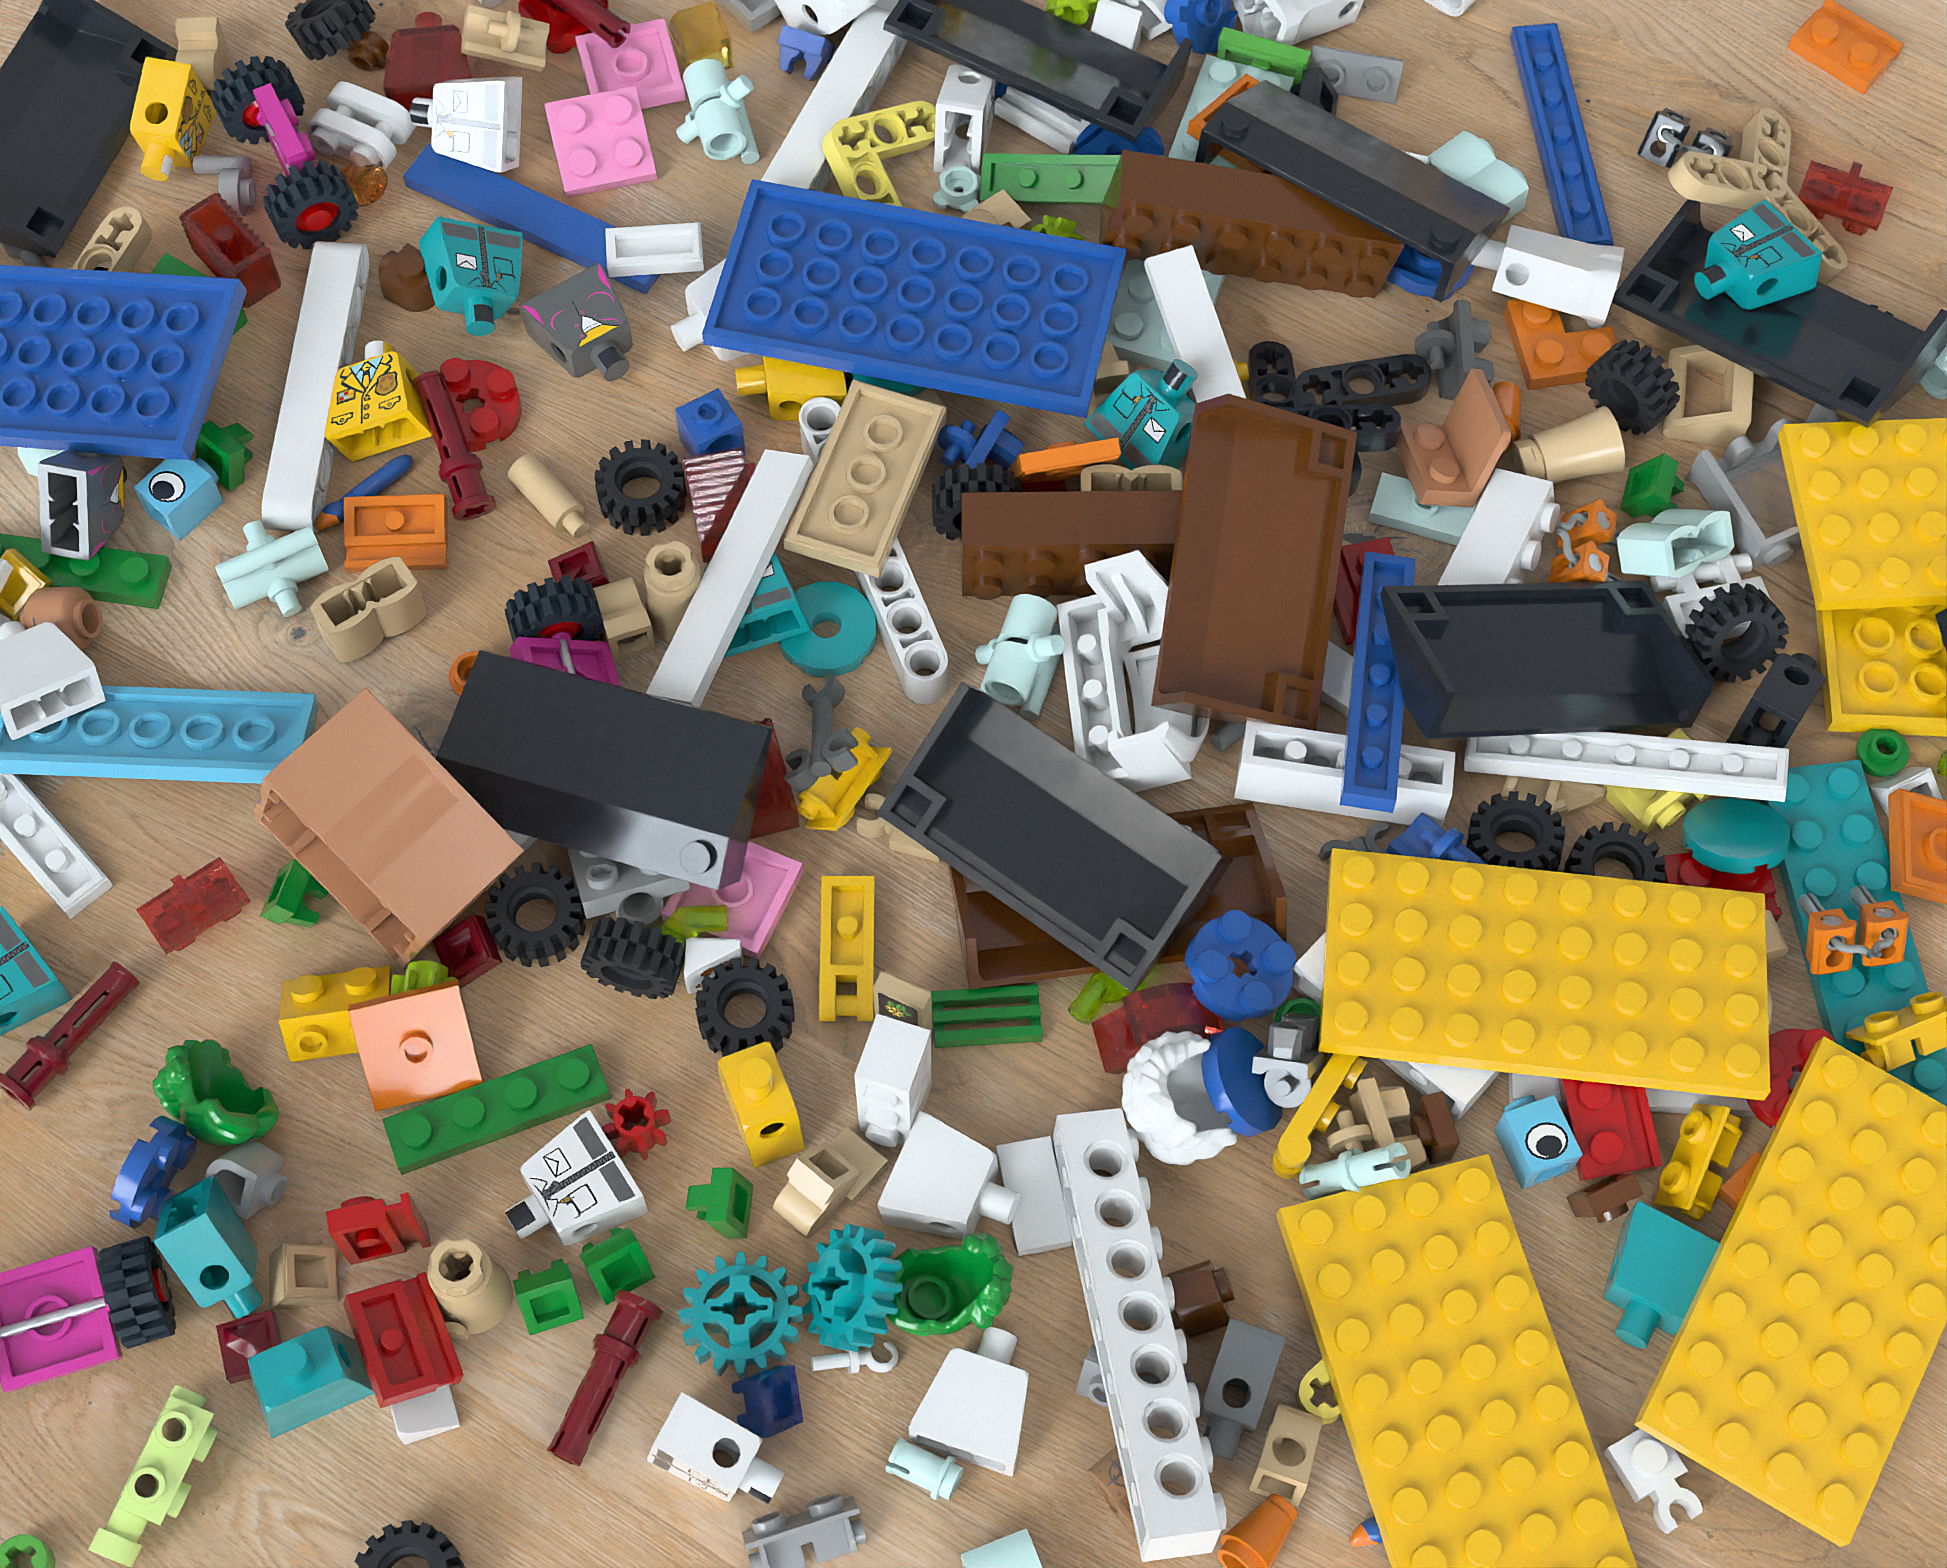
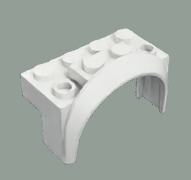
[1057,550,1210,793]

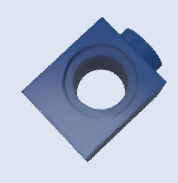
[675,388,746,476]

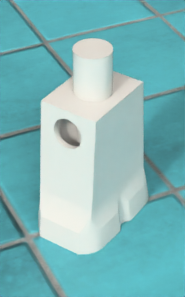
[1232,0,1364,46]
[1471,225,1625,329]

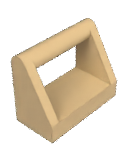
[1663,345,1754,447]

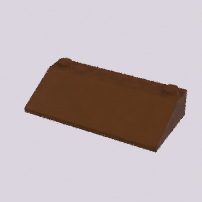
[1151,393,1357,731]
[948,802,1287,990]

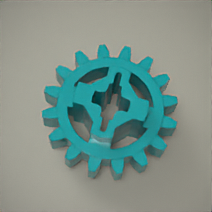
[802,1224,903,1352]
[678,1252,803,1380]

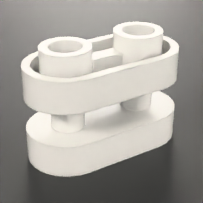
[307,81,416,172]

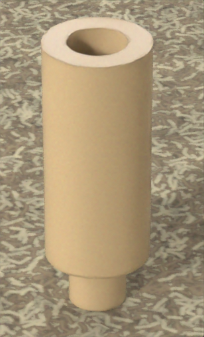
[508,453,590,538]

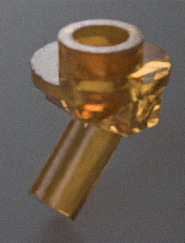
[339,163,388,207]

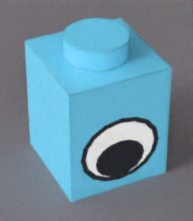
[133,458,223,541]
[1494,1095,1583,1189]

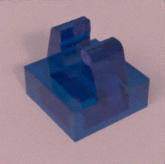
[732,1365,804,1438]

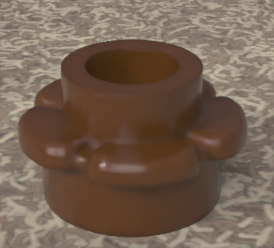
[346,30,389,71]

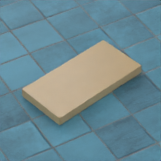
[784,379,946,578]

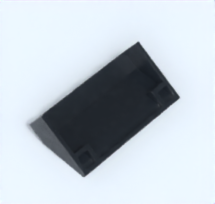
[0,0,178,258]
[883,0,1193,143]
[1195,80,1510,303]
[1611,199,1947,428]
[1380,581,1716,739]
[436,650,773,890]
[876,682,1233,992]

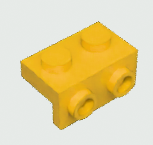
[278,965,393,1062]

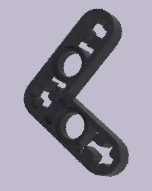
[1248,341,1401,453]
[1296,354,1432,497]

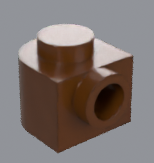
[378,243,435,312]
[1166,1259,1235,1338]

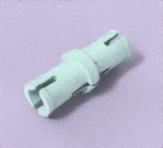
[1299,1142,1411,1200]

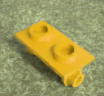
[797,727,893,831]
[1845,992,1947,1072]
[1653,1103,1743,1222]

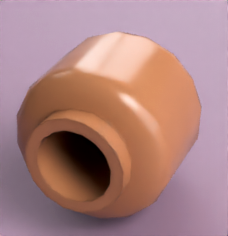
[20,586,102,651]

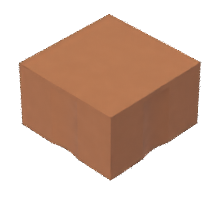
[253,687,524,969]

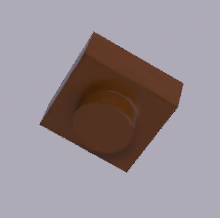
[1410,1091,1460,1165]
[1566,1174,1643,1223]

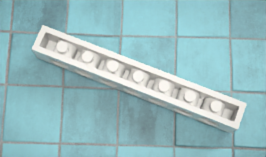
[1051,1108,1227,1562]

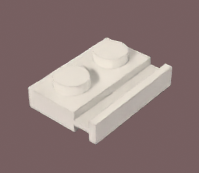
[994,86,1092,155]

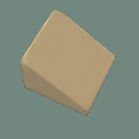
[269,1243,338,1309]

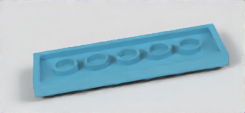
[0,685,318,784]

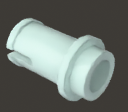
[885,1437,964,1501]

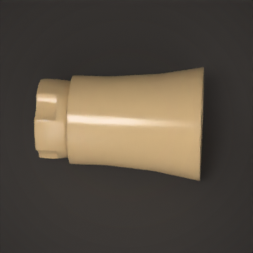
[1510,406,1625,484]
[644,541,702,642]
[428,1238,513,1334]

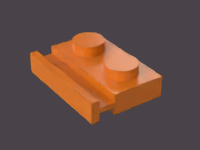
[1788,0,1904,95]
[344,494,448,572]

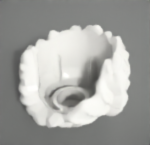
[1121,1031,1237,1165]

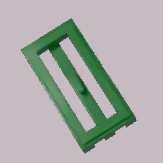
[931,984,1043,1048]

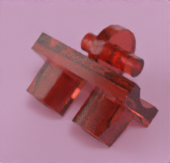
[1797,160,1893,236]
[136,857,251,955]

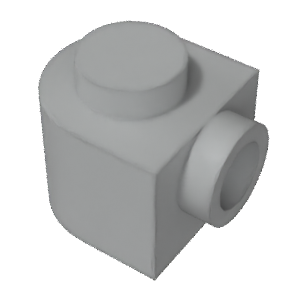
[206,1140,288,1220]

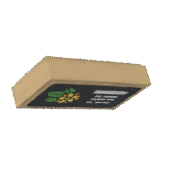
[873,971,932,1033]

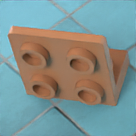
[1395,368,1511,508]

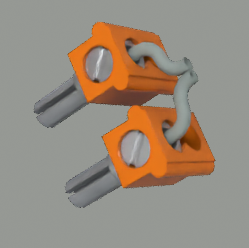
[1548,499,1623,583]
[1798,885,1909,975]

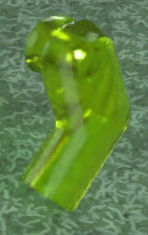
[660,905,729,950]
[1068,972,1146,1025]

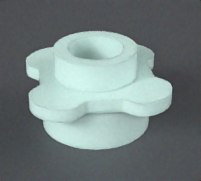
[933,166,981,214]

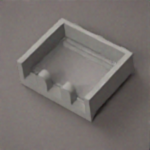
[1685,403,1840,569]

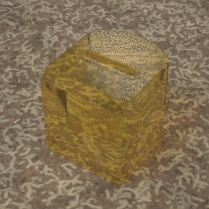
[669,2,734,70]

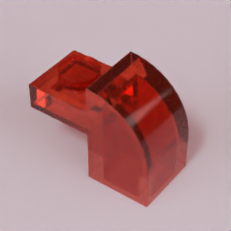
[1091,982,1225,1075]

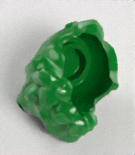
[152,1039,280,1146]
[886,1232,1014,1337]

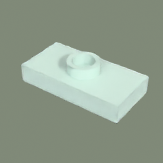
[1368,472,1478,546]

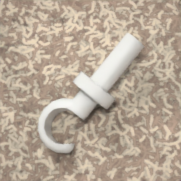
[810,1341,898,1374]

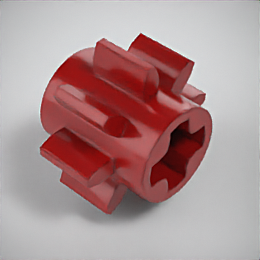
[601,1089,671,1161]

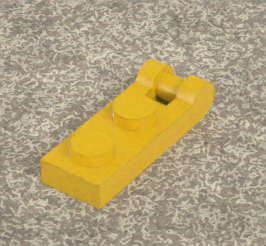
[819,876,875,1022]
[1271,1053,1368,1179]

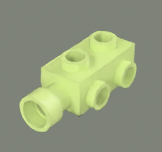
[88,1385,218,1568]

